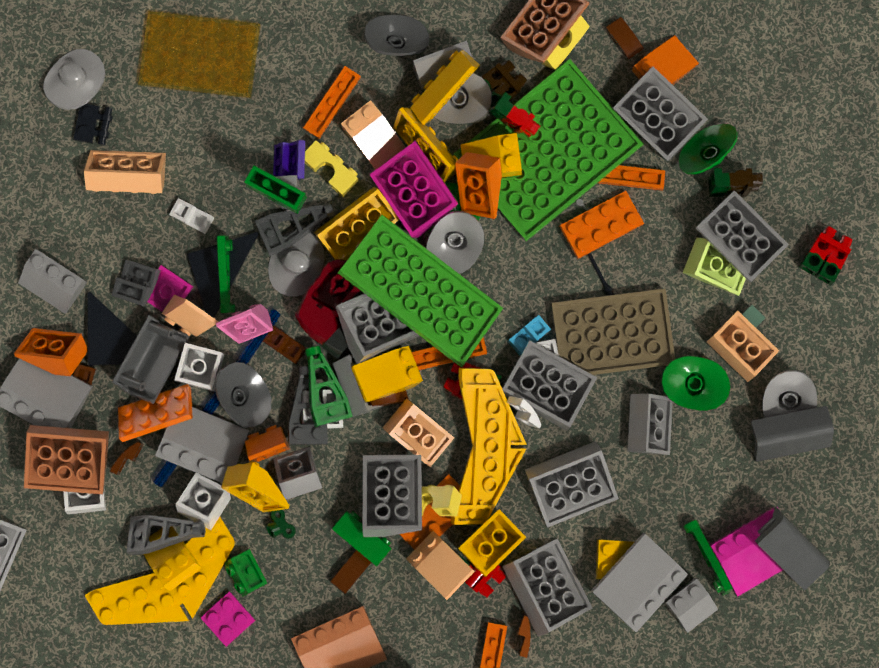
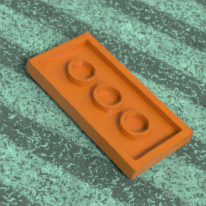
[559,191,644,260]
[118,384,193,442]
[400,474,460,550]

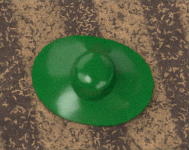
[679,124,738,175]
[661,356,730,411]

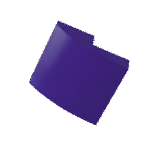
[273,140,305,180]

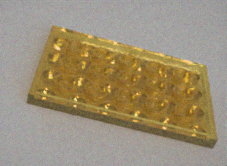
[138,11,261,98]

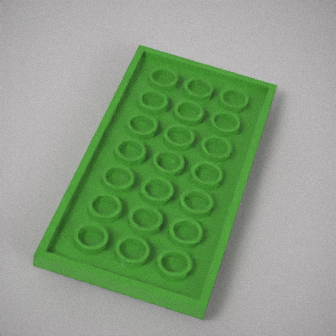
[338,215,503,367]

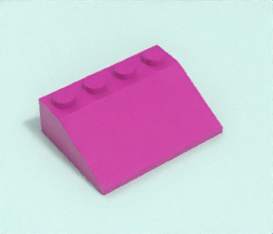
[370,141,458,238]
[710,507,783,597]

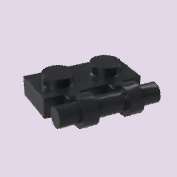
[73,104,113,146]

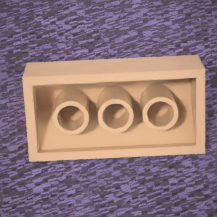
[84,150,166,194]

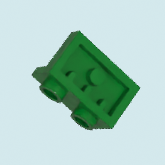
[225,549,268,597]

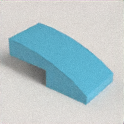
[508,315,551,356]

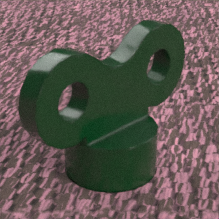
[266,510,296,539]

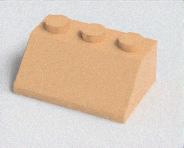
[707,311,779,382]

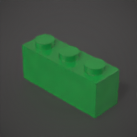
[244,165,307,214]
[332,511,392,567]

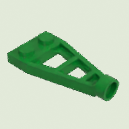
[217,235,235,313]
[305,346,353,427]
[683,520,733,596]

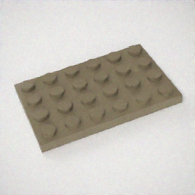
[551,288,675,375]

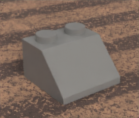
[273,447,322,500]
[664,578,718,633]

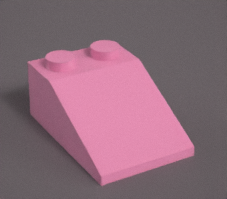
[216,304,273,344]

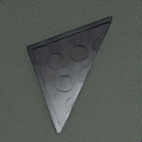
[187,232,259,318]
[88,292,137,366]

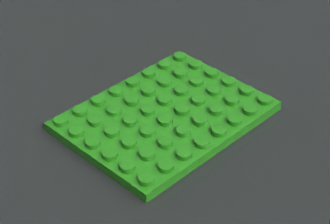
[453,59,643,242]

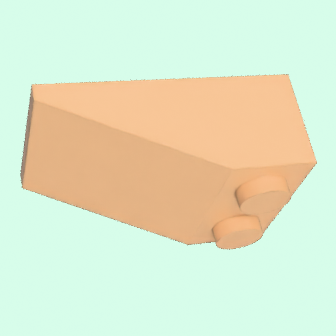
[341,100,406,170]
[161,295,218,337]
[383,398,454,467]
[406,531,475,600]

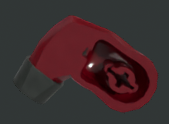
[295,259,360,359]

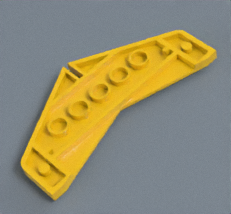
[451,368,527,525]
[85,516,235,625]

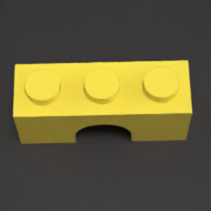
[542,16,590,71]
[305,140,358,197]
[422,485,462,516]

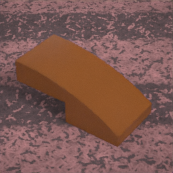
[517,615,531,658]

